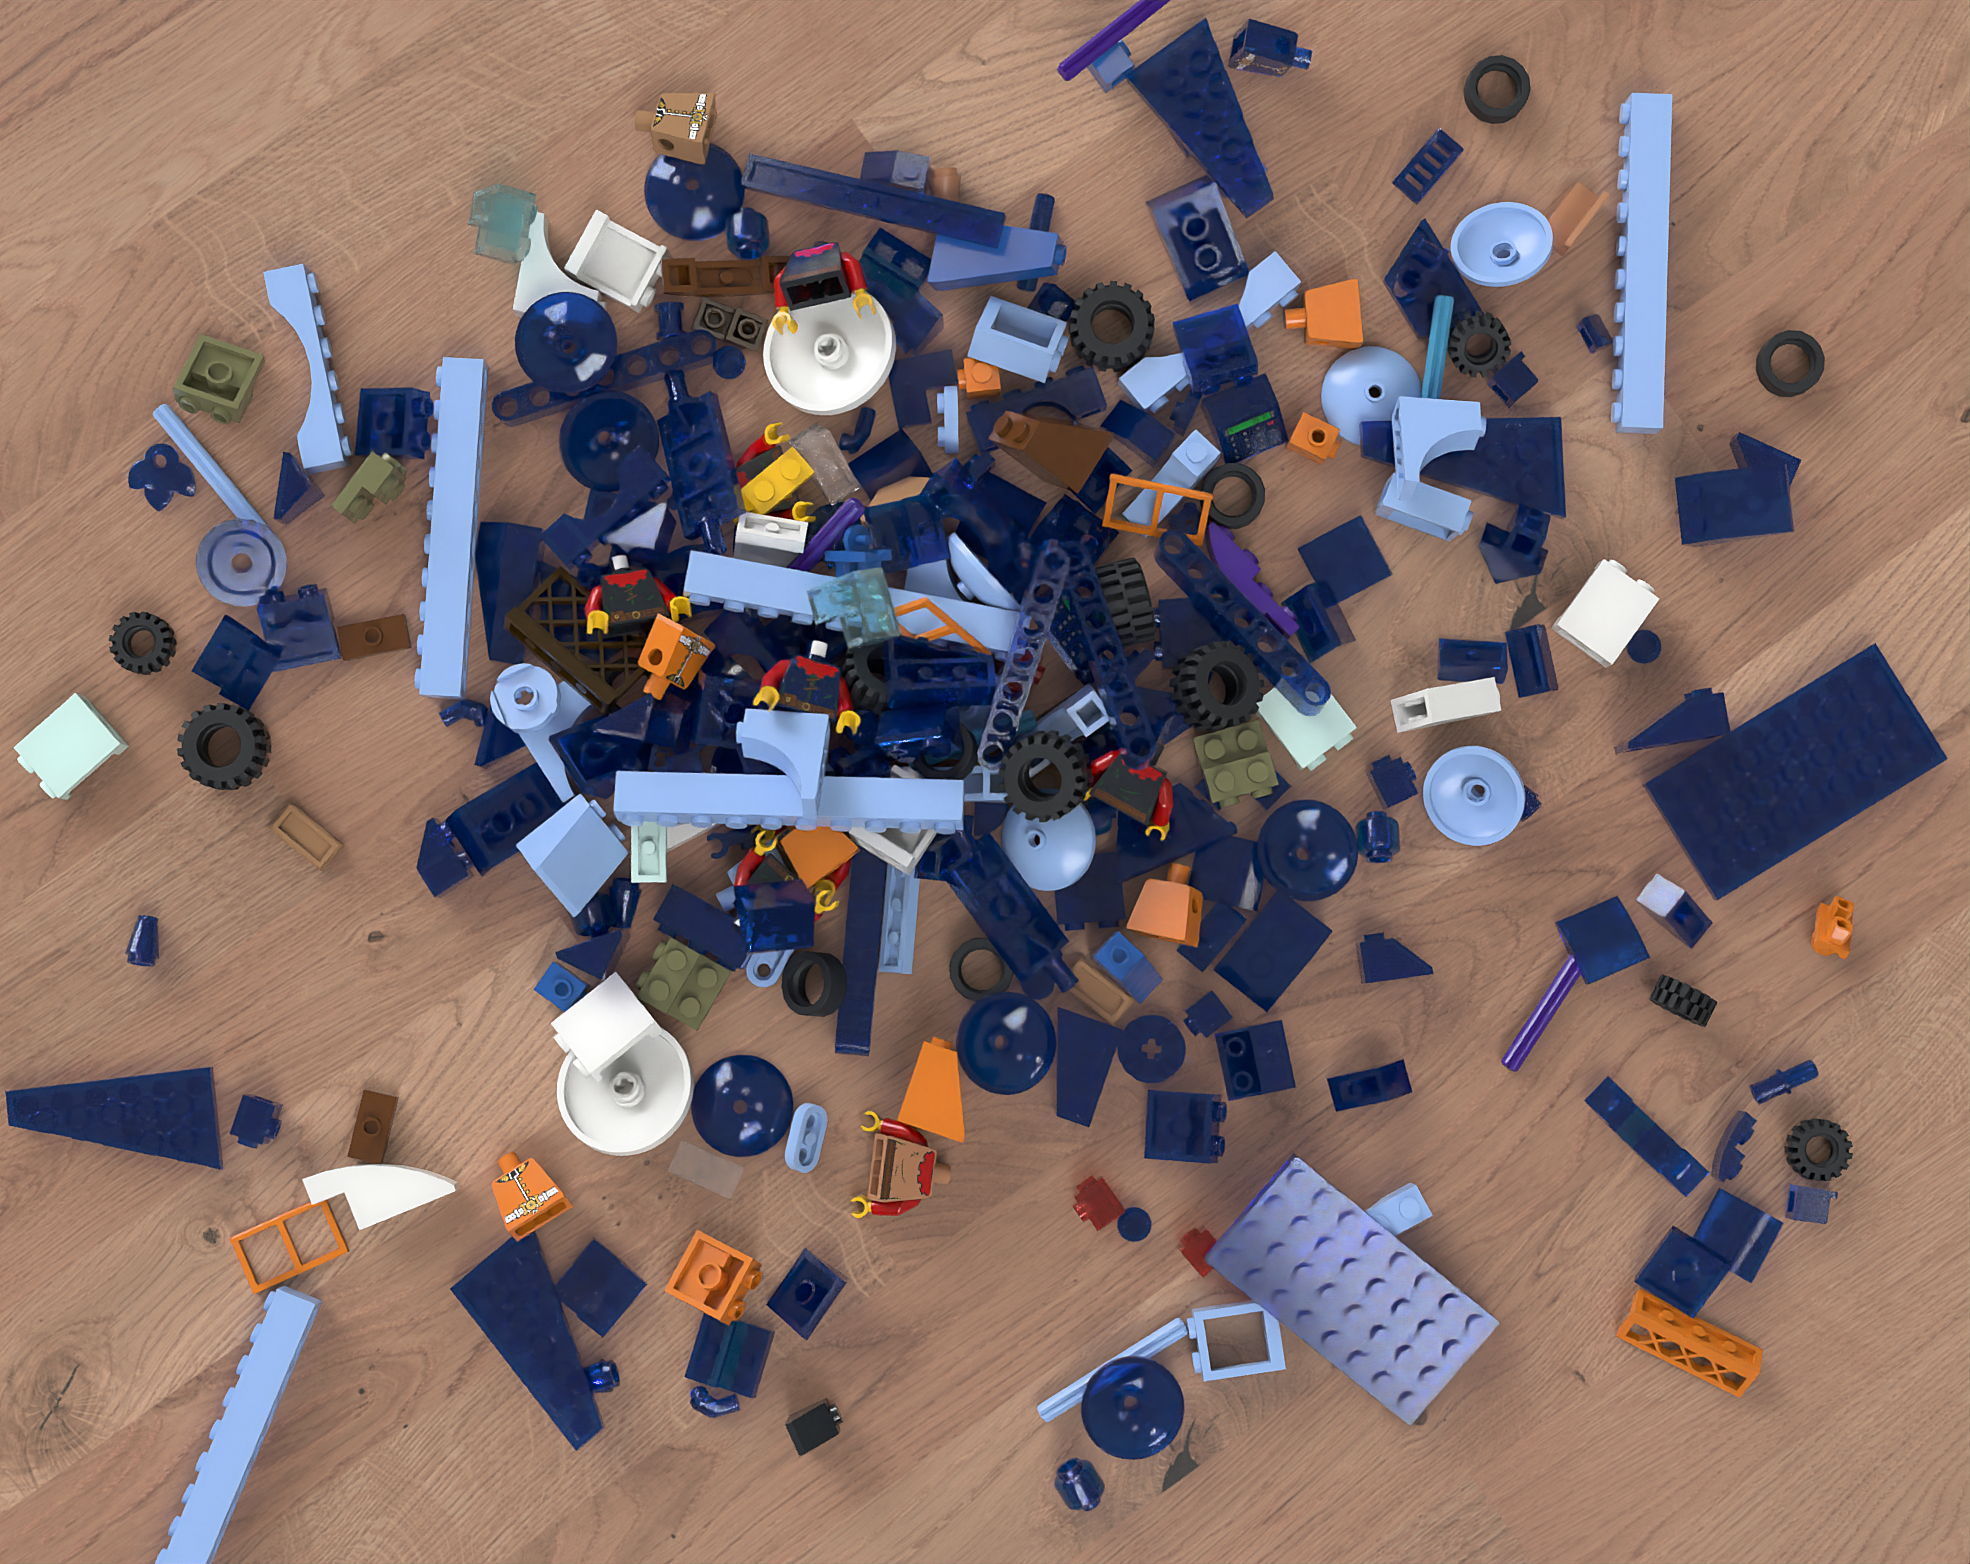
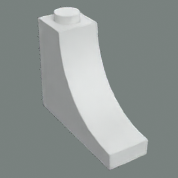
[513,211,606,331]

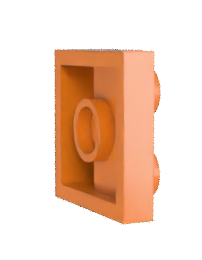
[664,1230,762,1326]

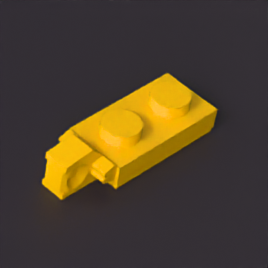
[727,446,815,526]

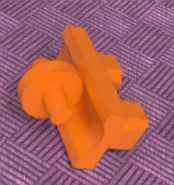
[1811,896,1854,960]

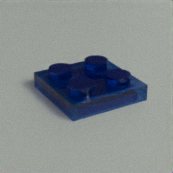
[1634,1225,1732,1319]

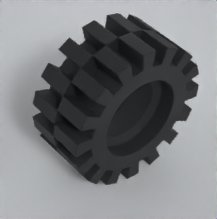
[1447,311,1511,378]
[109,611,177,675]
[1649,974,1718,1027]
[1785,1118,1853,1181]

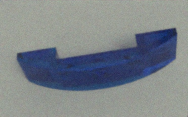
[1584,1076,1710,1197]

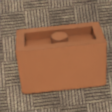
[1548,181,1609,257]

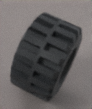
[1069,281,1155,372]
[1092,557,1156,650]
[836,633,929,725]
[1169,641,1265,732]
[177,703,271,791]
[998,730,1092,822]

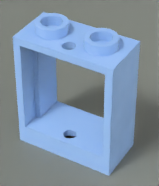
[967,296,1069,383]
[1374,473,1473,542]
[1187,1297,1286,1381]

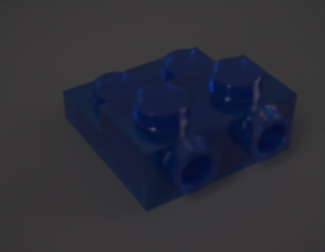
[1172,304,1259,395]
[355,387,434,460]
[256,584,342,672]
[1153,597,1228,670]
[1054,852,1126,931]
[1144,1090,1227,1164]

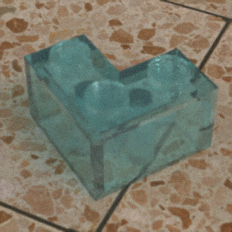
[468,183,537,264]
[806,567,901,649]

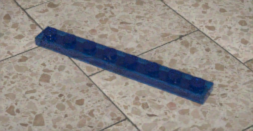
[740,153,1007,249]

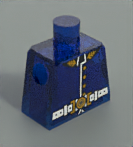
[1228,19,1312,77]

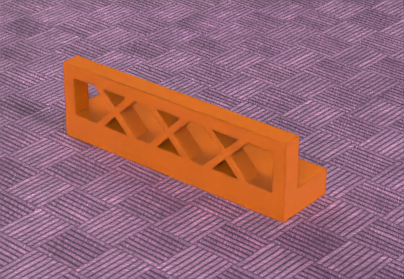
[1616,1289,1763,1398]

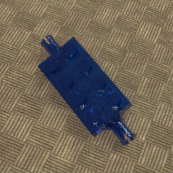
[657,370,746,556]
[940,823,1079,993]

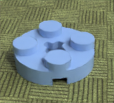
[490,663,561,733]

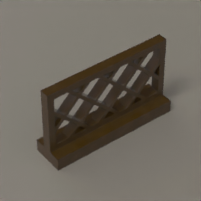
[503,566,648,717]

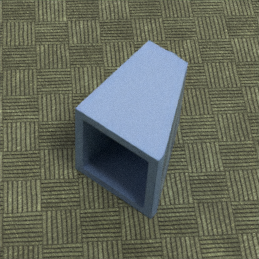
[516,794,629,917]

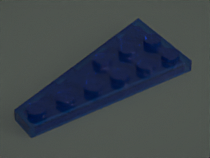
[1126,18,1274,219]
[1359,417,1566,519]
[5,1067,223,1170]
[450,1231,606,1451]

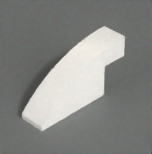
[302,1164,461,1230]

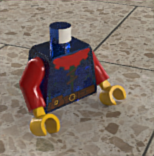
[753,640,860,735]

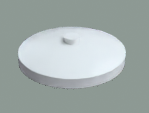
[763,291,896,415]
[557,1028,694,1156]

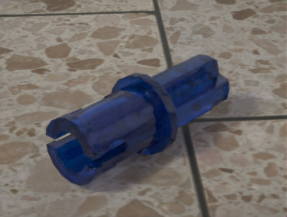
[1749,1060,1819,1105]

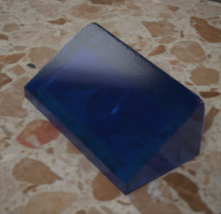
[1505,624,1558,698]
[1437,638,1508,684]

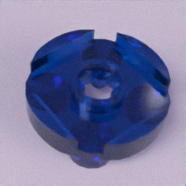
[1117,1015,1186,1083]

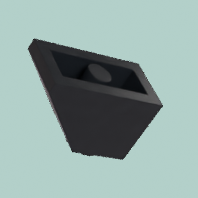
[785,1398,843,1457]

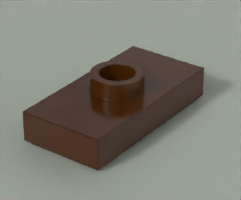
[337,614,412,661]
[347,1089,399,1165]

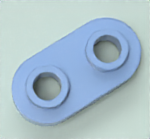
[937,386,959,454]
[746,933,798,987]
[785,1103,828,1173]

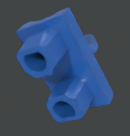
[824,525,892,581]

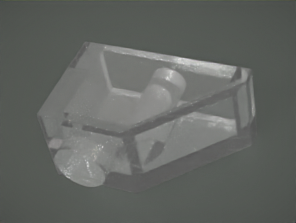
[788,423,860,505]

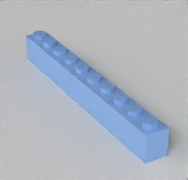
[1611,93,1672,434]
[415,357,489,700]
[683,550,1031,662]
[613,771,965,834]
[155,1285,322,1564]

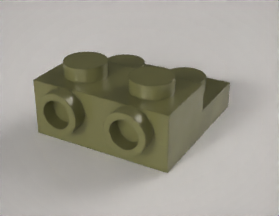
[173,334,265,424]
[331,451,407,523]
[1192,720,1279,808]
[635,937,732,1031]

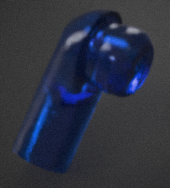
[439,699,491,727]
[690,1386,741,1418]

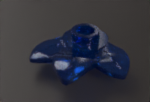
[128,443,196,511]

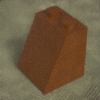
[988,410,1114,493]

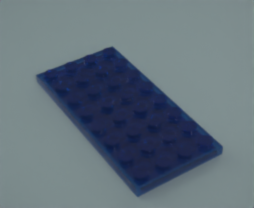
[1643,643,1948,901]
[1203,1153,1500,1426]

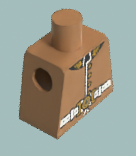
[635,93,717,165]

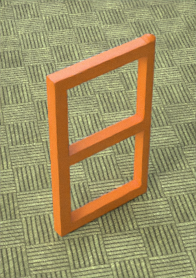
[1102,473,1214,546]
[878,597,991,670]
[229,1199,349,1294]

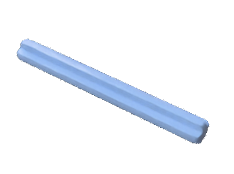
[153,404,270,540]
[1037,1318,1188,1422]

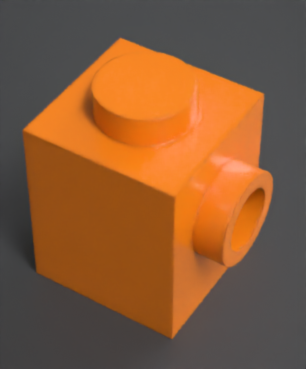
[957,358,1001,400]
[1286,412,1342,465]

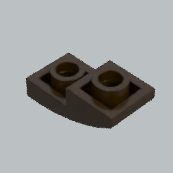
[691,297,768,352]

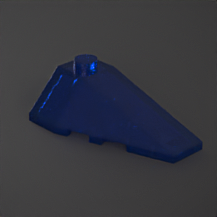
[474,521,548,665]

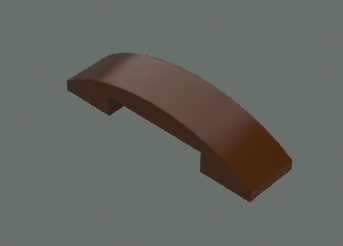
[660,256,790,297]

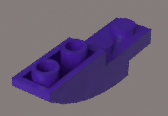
[1204,522,1300,641]

